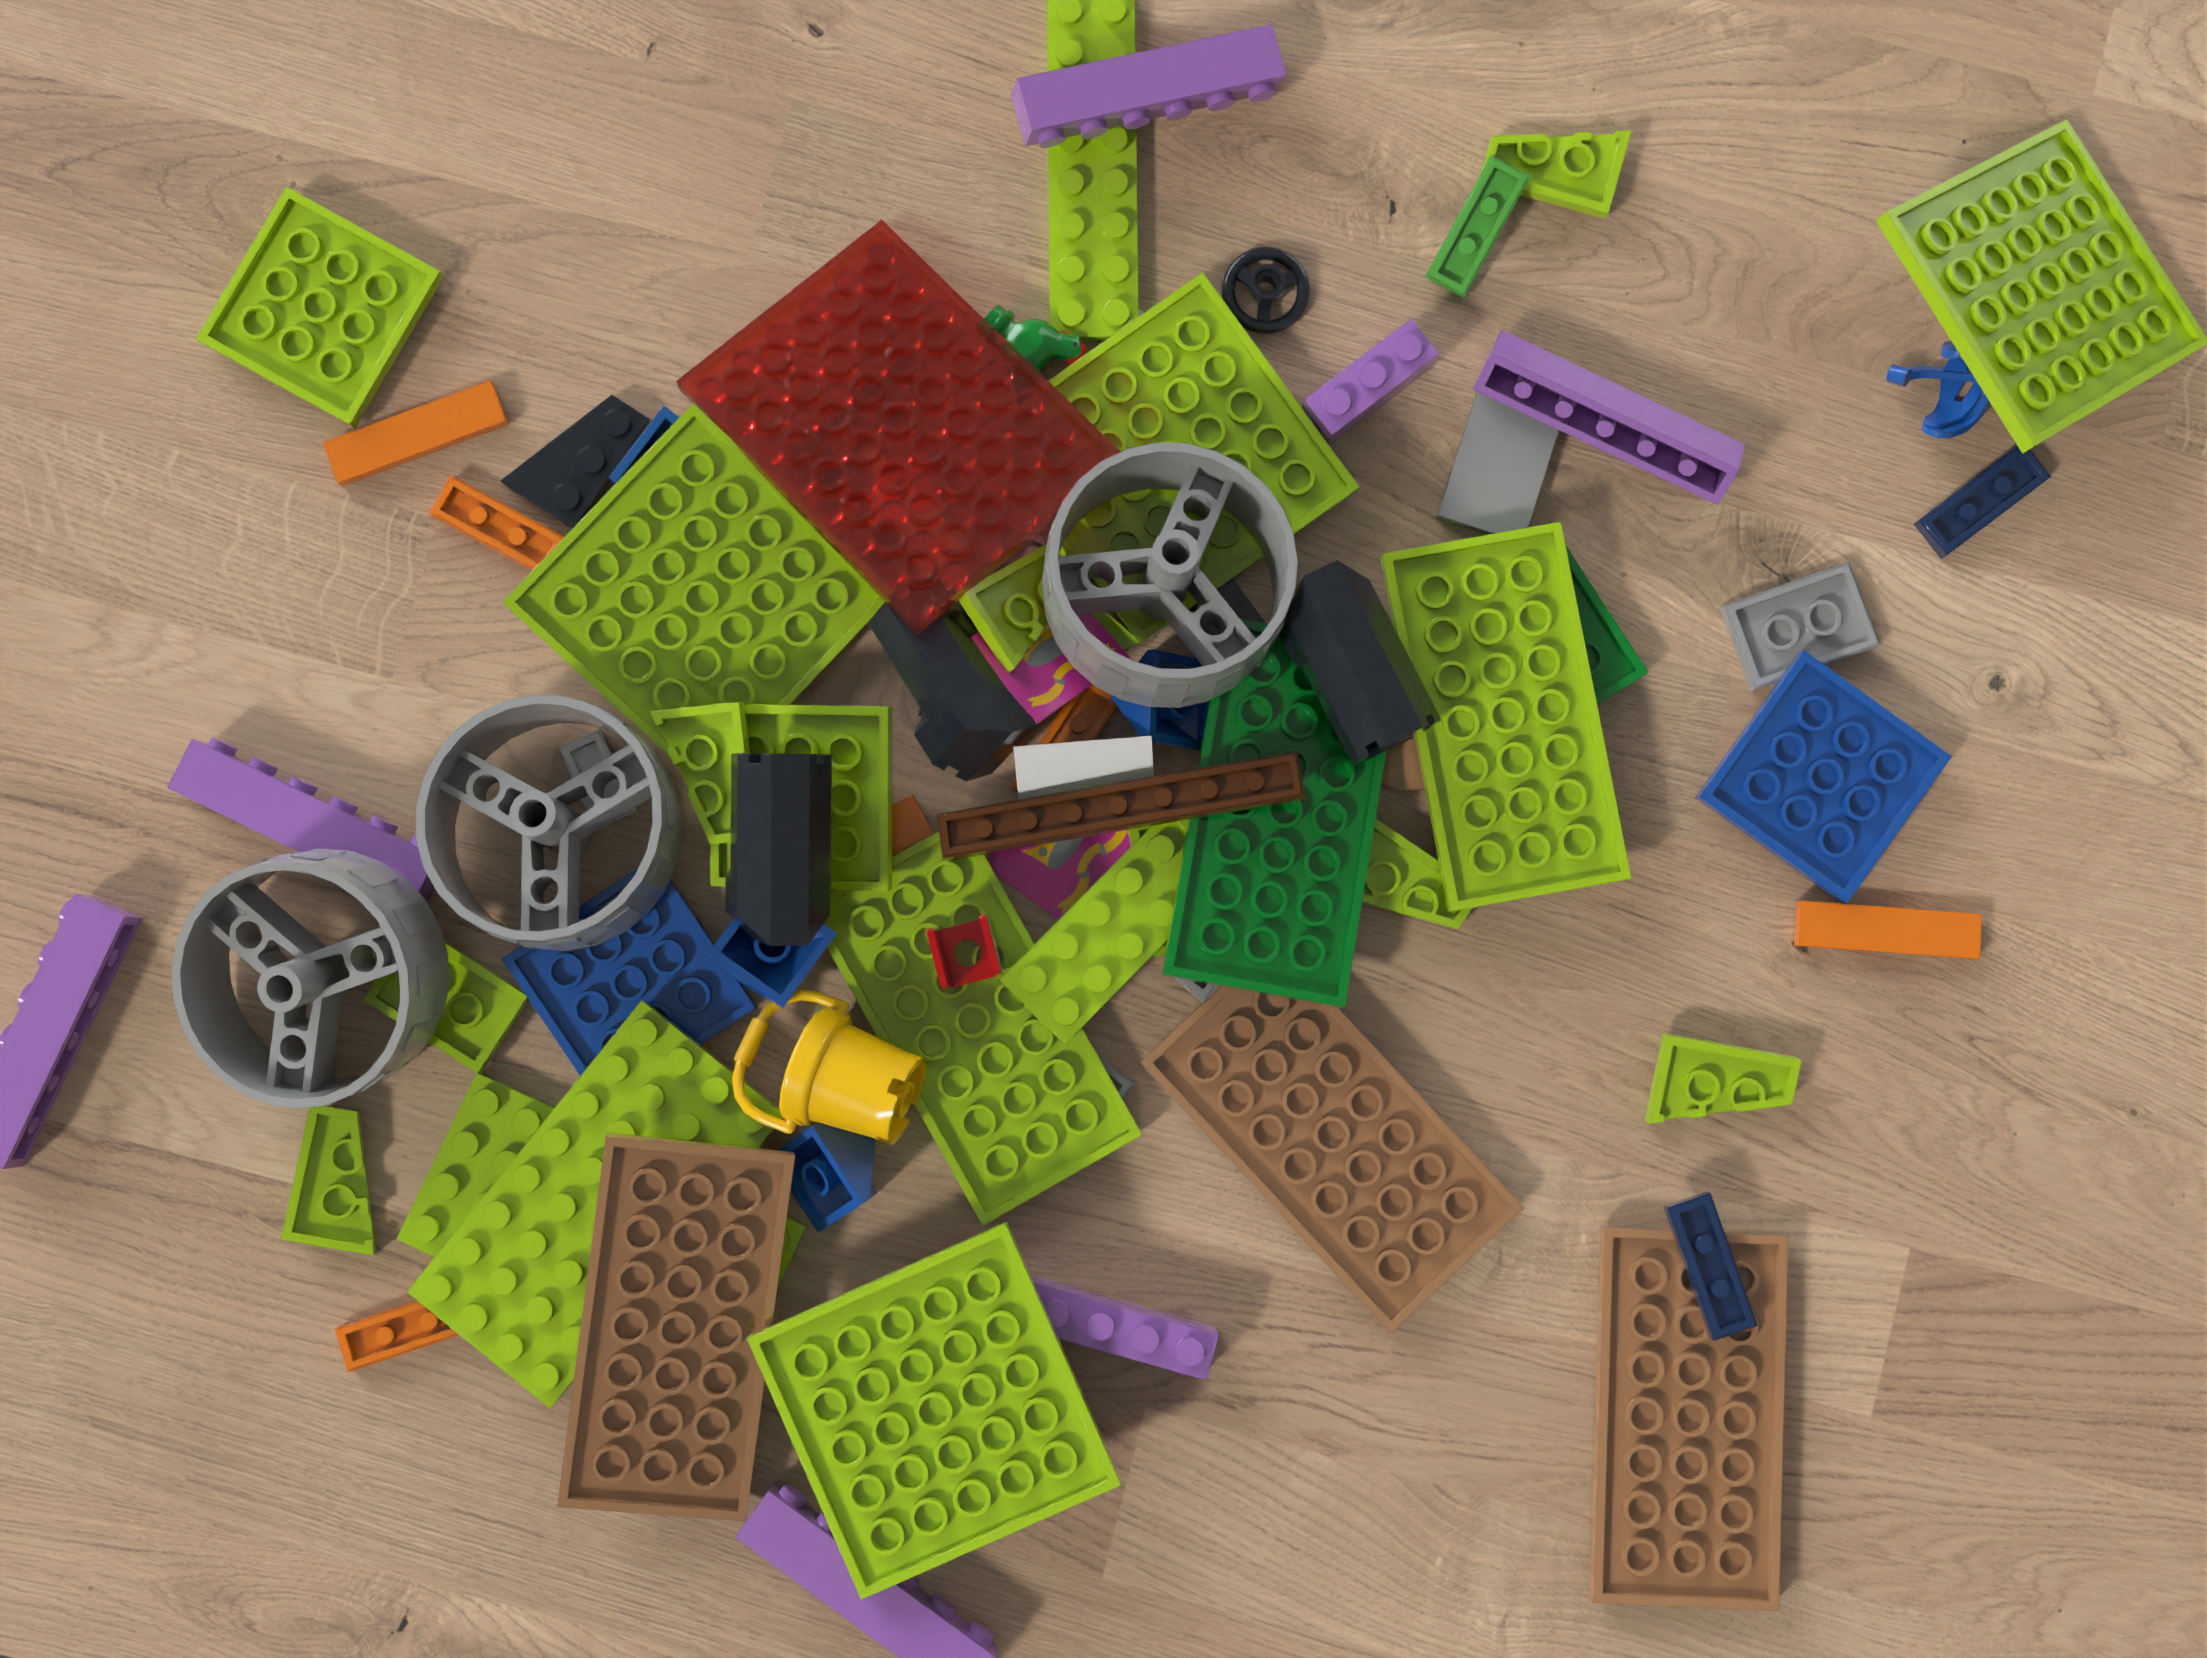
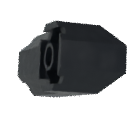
[1279,560,1441,766]
[868,576,1039,782]
[725,753,832,946]

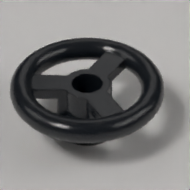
[1222,247,1310,334]

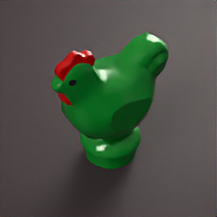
[977,305,1087,399]

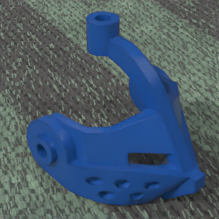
[1886,341,1991,438]

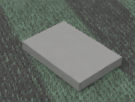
[1436,392,1559,535]
[1719,562,1880,692]

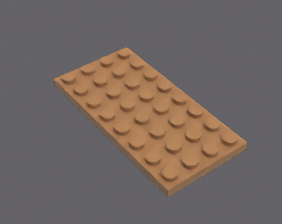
[1140,986,1524,1334]
[557,1133,795,1522]
[1589,1226,1788,1612]

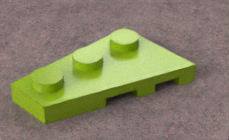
[1479,130,1632,219]
[957,540,1076,673]
[650,701,750,844]
[1362,819,1472,930]
[1645,1032,1802,1124]
[281,1105,376,1256]

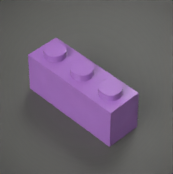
[1302,319,1439,446]

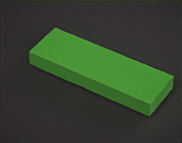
[1424,155,1530,298]

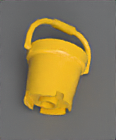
[732,989,926,1145]

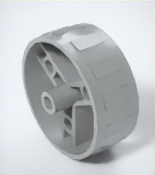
[1041,443,1298,708]
[416,695,683,951]
[171,848,450,1109]

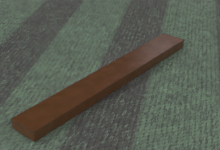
[937,751,1306,861]

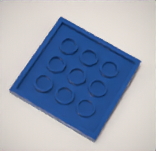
[1695,650,1952,903]
[502,868,757,1076]

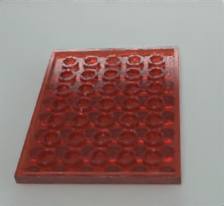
[676,219,1121,634]

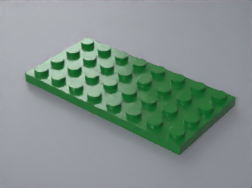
[1162,618,1387,1008]

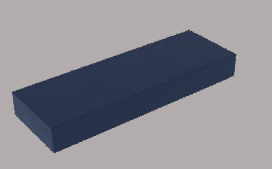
[1914,446,2051,559]
[1663,1192,1758,1341]

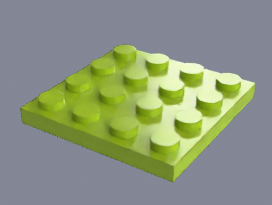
[196,187,445,428]
[709,703,893,891]

